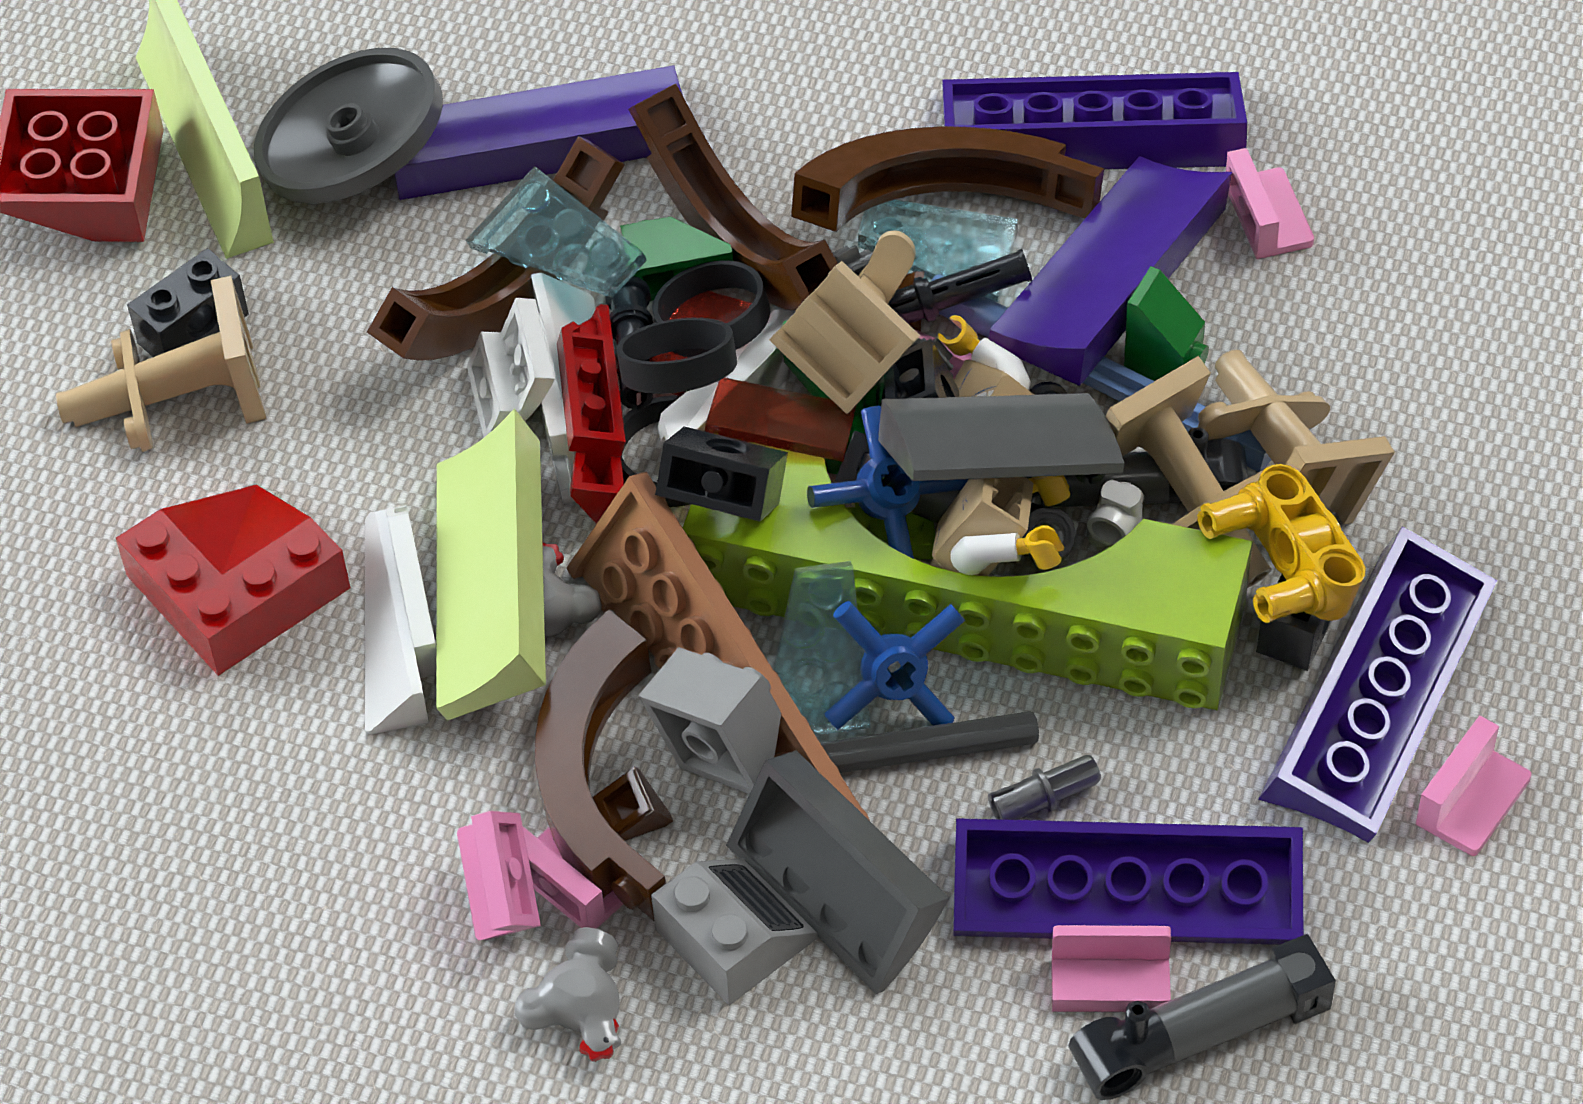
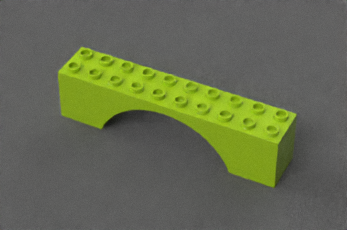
[682,431,1253,711]

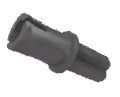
[988,755,1101,820]

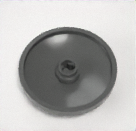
[254,48,443,203]

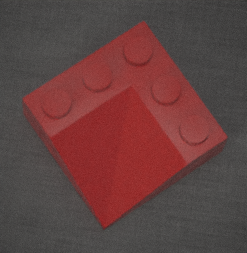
[0,89,164,242]
[115,484,351,676]

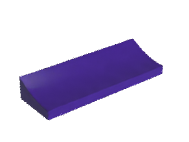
[395,65,683,200]
[942,72,1248,170]
[989,156,1232,386]
[1258,526,1498,843]
[953,818,1304,945]

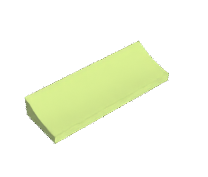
[136,0,274,259]
[436,408,546,721]

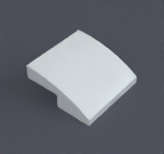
[467,298,555,438]

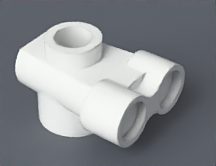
[1087,479,1144,547]

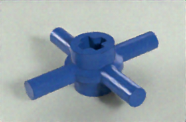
[807,406,968,559]
[823,601,966,730]

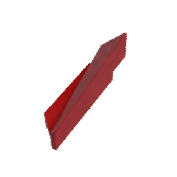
[557,304,626,524]

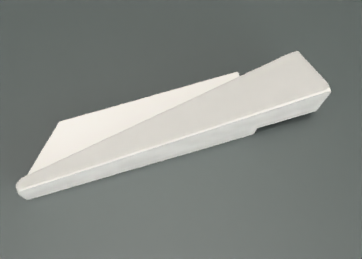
[531,273,595,504]
[658,308,796,441]
[365,505,436,735]

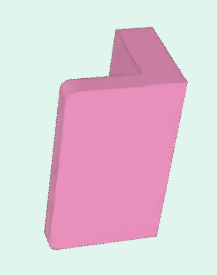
[1226,148,1314,259]
[1416,715,1531,856]
[457,811,541,940]
[523,827,623,929]
[1051,925,1171,1012]

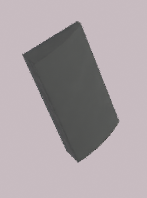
[878,393,1124,481]
[726,750,949,994]

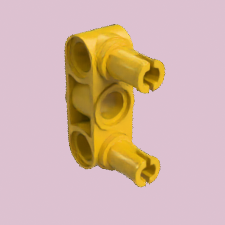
[1197,464,1366,623]

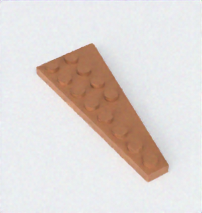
[566,472,870,821]

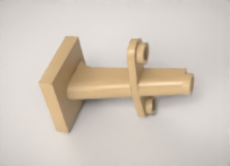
[769,231,920,414]
[56,276,266,452]
[1198,350,1395,524]
[1106,356,1272,588]

